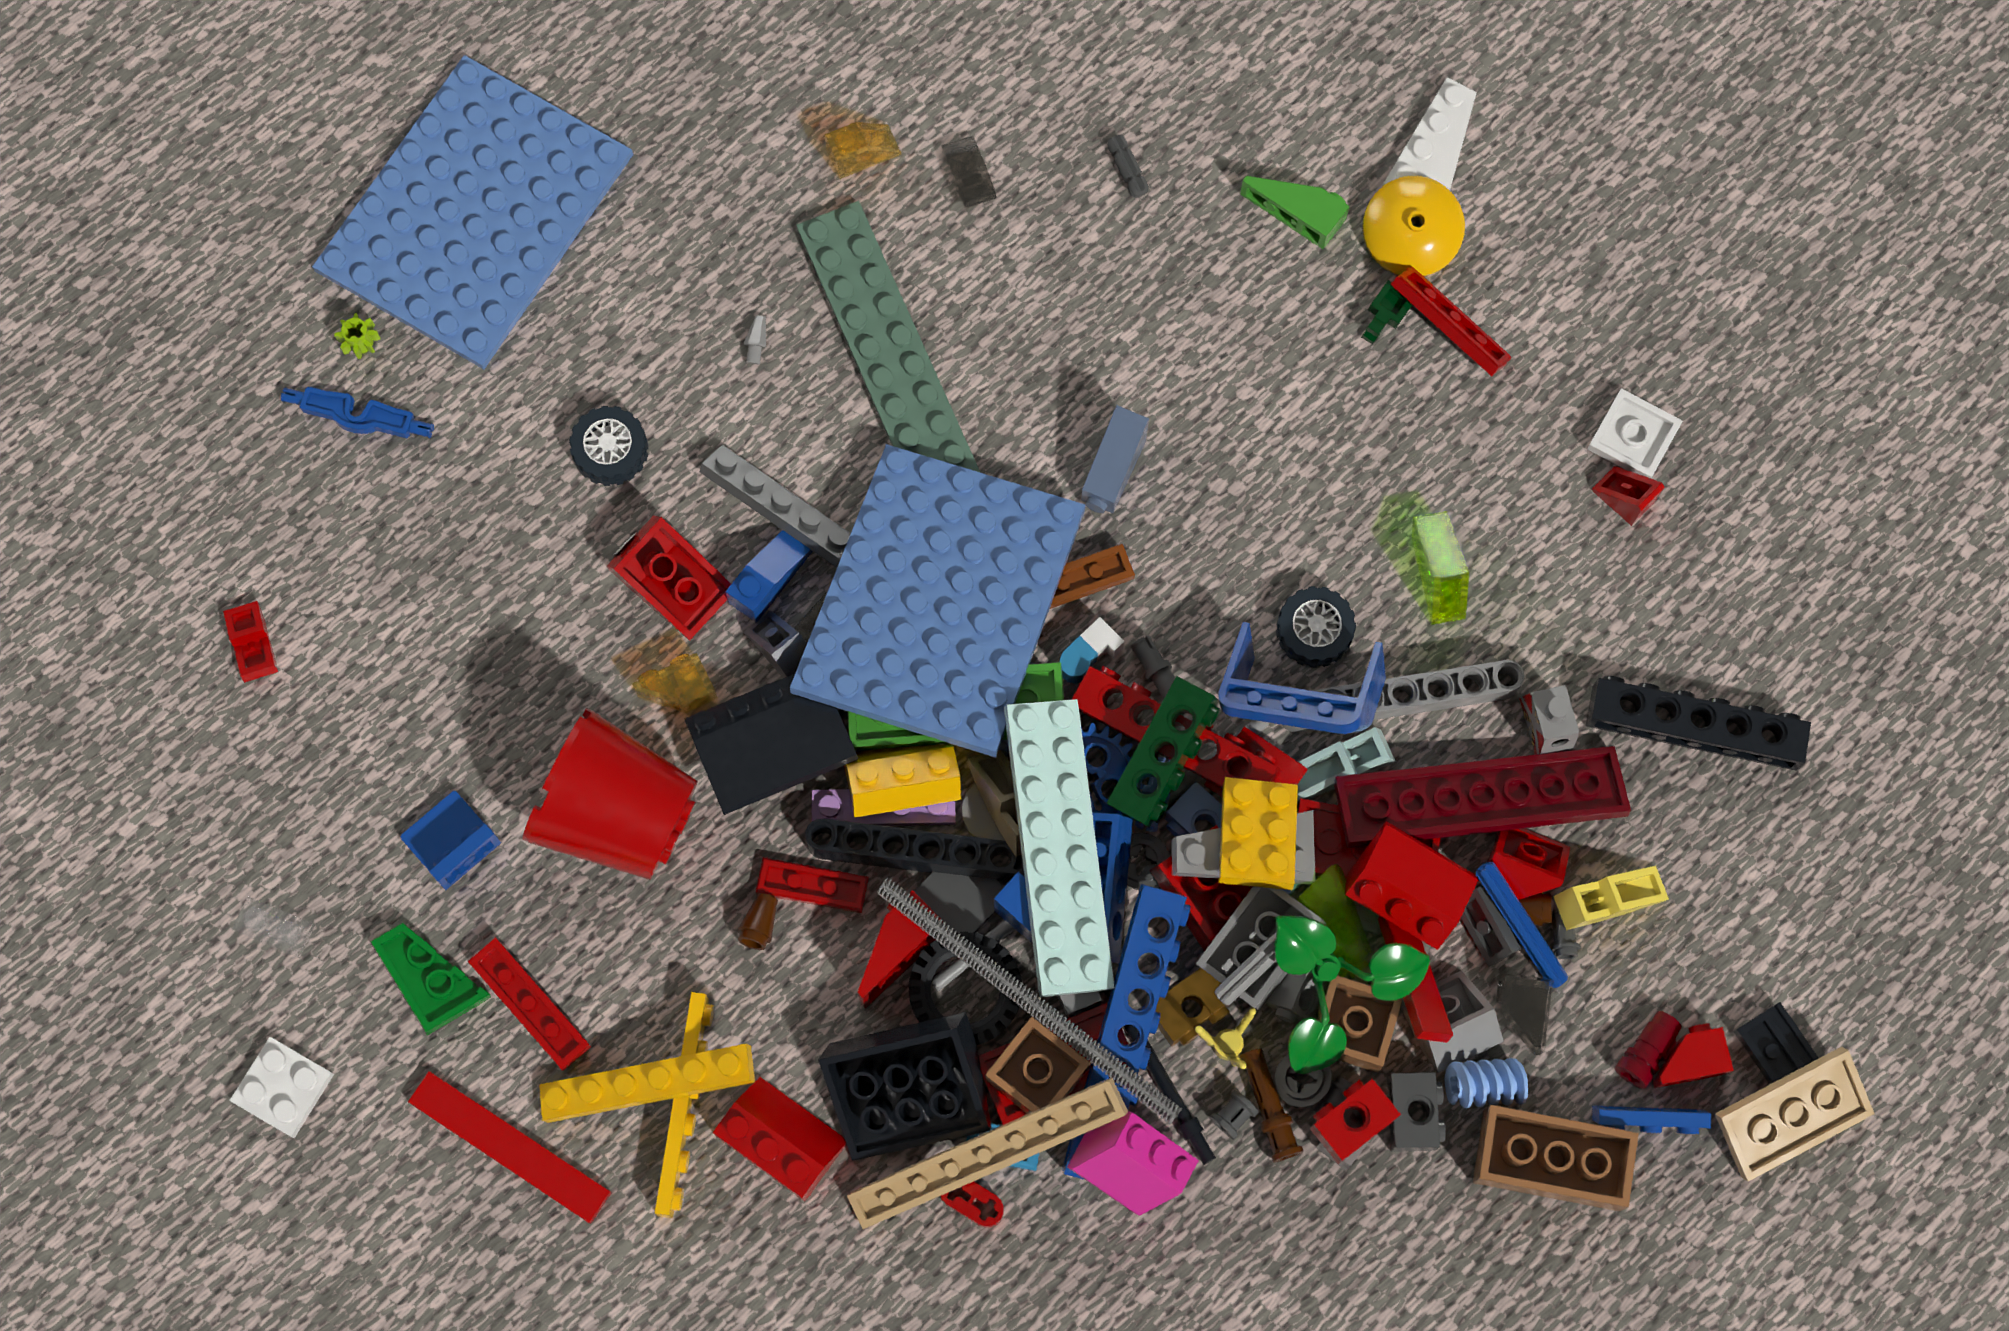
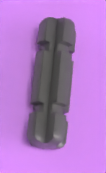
[1107,134,1149,198]

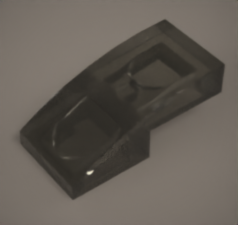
[941,135,997,208]

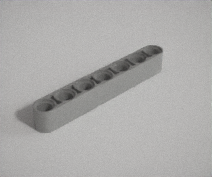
[1282,660,1524,732]

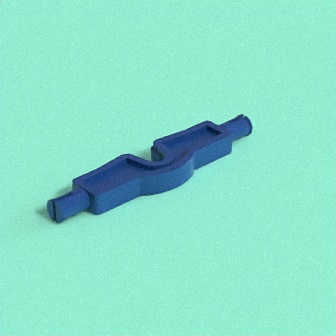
[281,387,434,438]

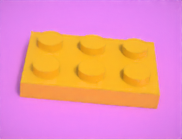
[1219,777,1298,890]

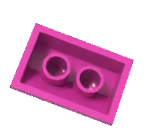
[1067,1111,1199,1216]

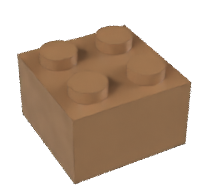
[1317,976,1403,1073]
[985,1016,1090,1114]

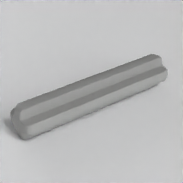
[1214,932,1276,1005]

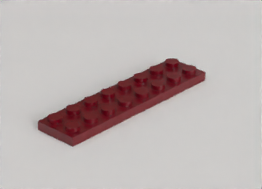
[1334,746,1631,848]

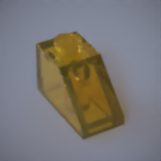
[824,122,901,179]

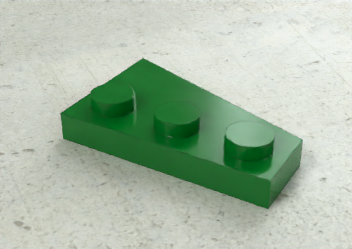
[371,923,491,1036]

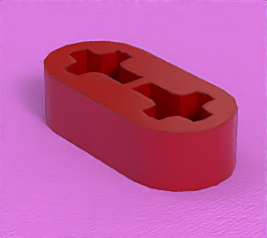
[940,1181,1004,1228]

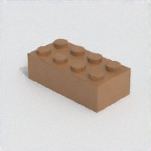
[1473,1105,1639,1211]

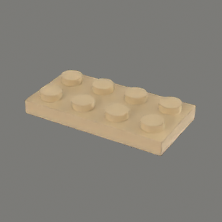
[1715,1046,1875,1182]

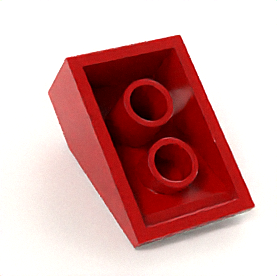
[606,516,731,641]
[857,890,943,1009]

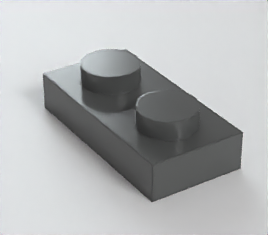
[1461,886,1521,967]

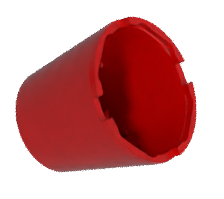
[522,708,698,880]

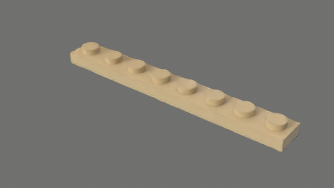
[847,1077,1128,1229]

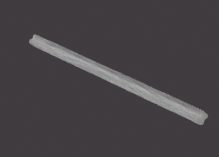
[877,877,1182,1125]

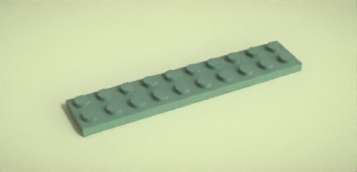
[796,201,981,473]

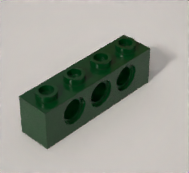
[1107,676,1220,828]

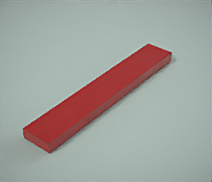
[408,1071,612,1224]

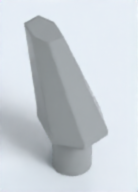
[744,315,766,365]

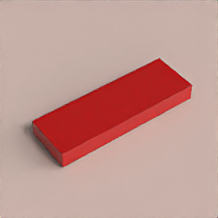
[756,857,869,913]

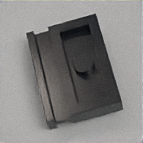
[1733,1002,1819,1084]

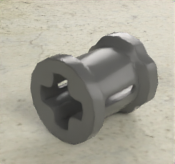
[1210,1090,1259,1140]

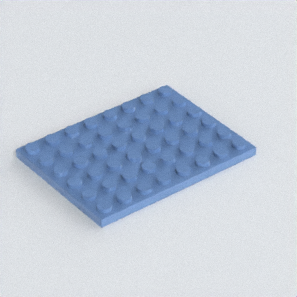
[312,55,633,369]
[790,444,1085,758]

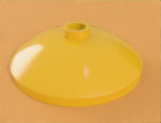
[1362,176,1465,276]

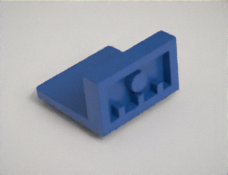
[401,791,501,890]

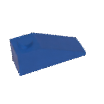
[725,530,813,622]

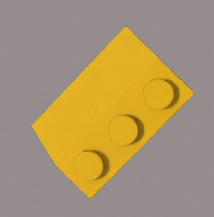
[844,743,961,818]

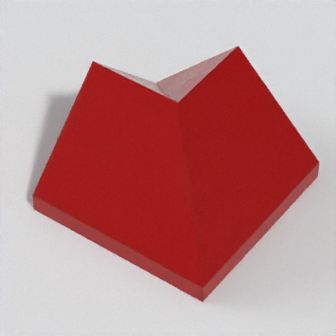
[1487,828,1571,900]

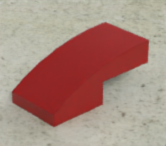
[223,601,278,683]

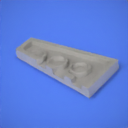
[1172,810,1315,884]

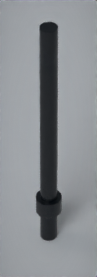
[1103,990,1216,1165]

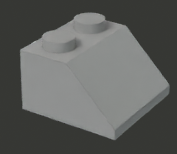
[1400,970,1504,1073]

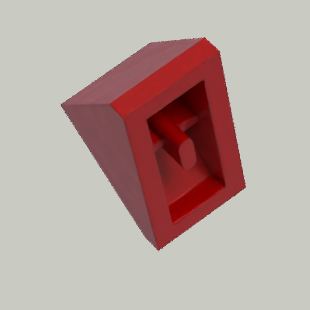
[1592,466,1665,526]

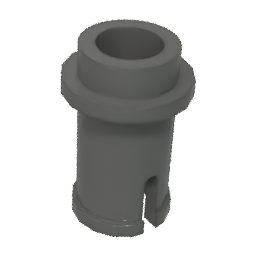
[1551,912,1581,959]
[1312,1076,1352,1114]

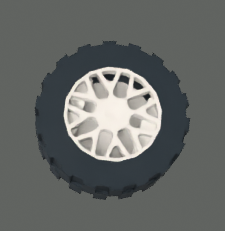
[569,406,649,486]
[1276,586,1356,668]

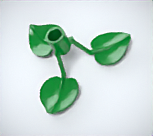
[1274,916,1430,1074]

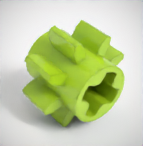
[334,313,381,359]

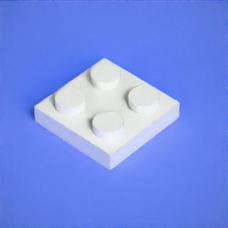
[1587,388,1683,478]
[229,1037,334,1138]

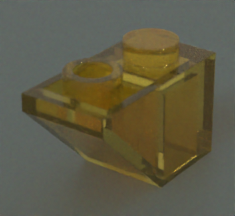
[632,653,718,713]

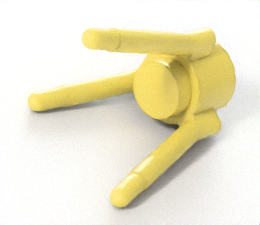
[1195,1008,1256,1069]

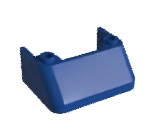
[1218,622,1386,734]

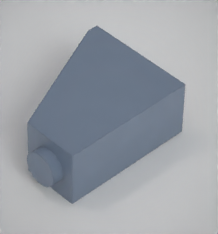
[1081,405,1149,514]

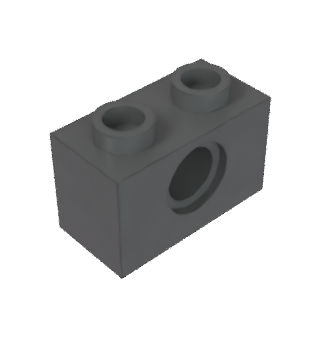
[1387,1073,1446,1152]

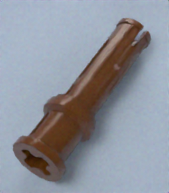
[1240,1048,1304,1163]

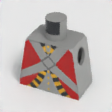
[1519,685,1579,755]

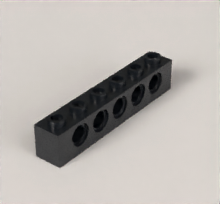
[1586,676,1811,771]

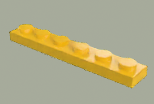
[654,992,714,1219]
[539,1043,755,1123]

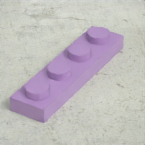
[812,789,956,826]

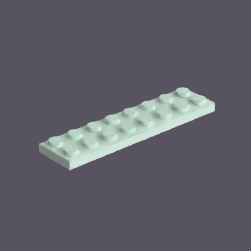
[1004,699,1115,997]

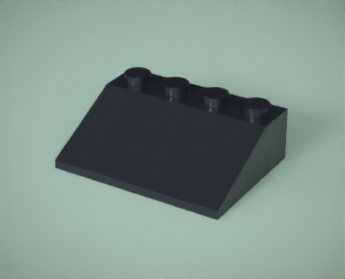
[684,673,858,815]
[818,1012,991,1161]

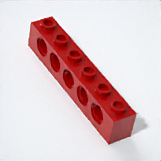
[1071,666,1281,789]

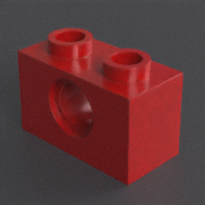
[1310,1078,1401,1165]

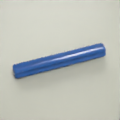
[1476,862,1568,988]

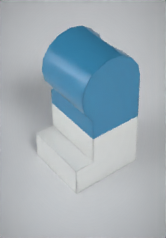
[1060,617,1125,684]

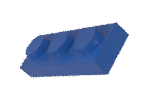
[1592,1105,1711,1134]

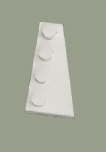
[1383,77,1477,190]

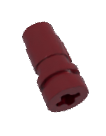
[1614,1011,1682,1089]

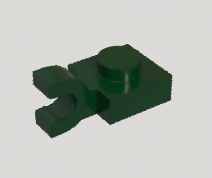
[1361,280,1412,345]

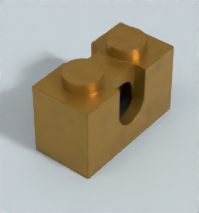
[1156,968,1230,1046]

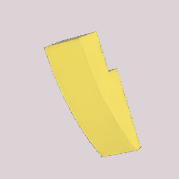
[1553,866,1669,930]

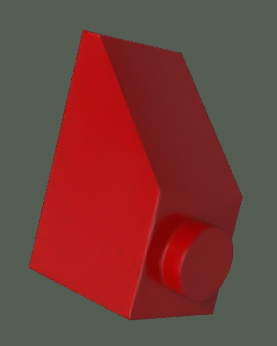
[1653,1023,1734,1089]

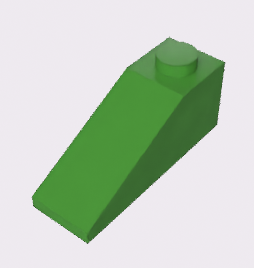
[1240,176,1350,249]

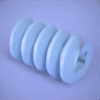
[1445,1058,1528,1108]

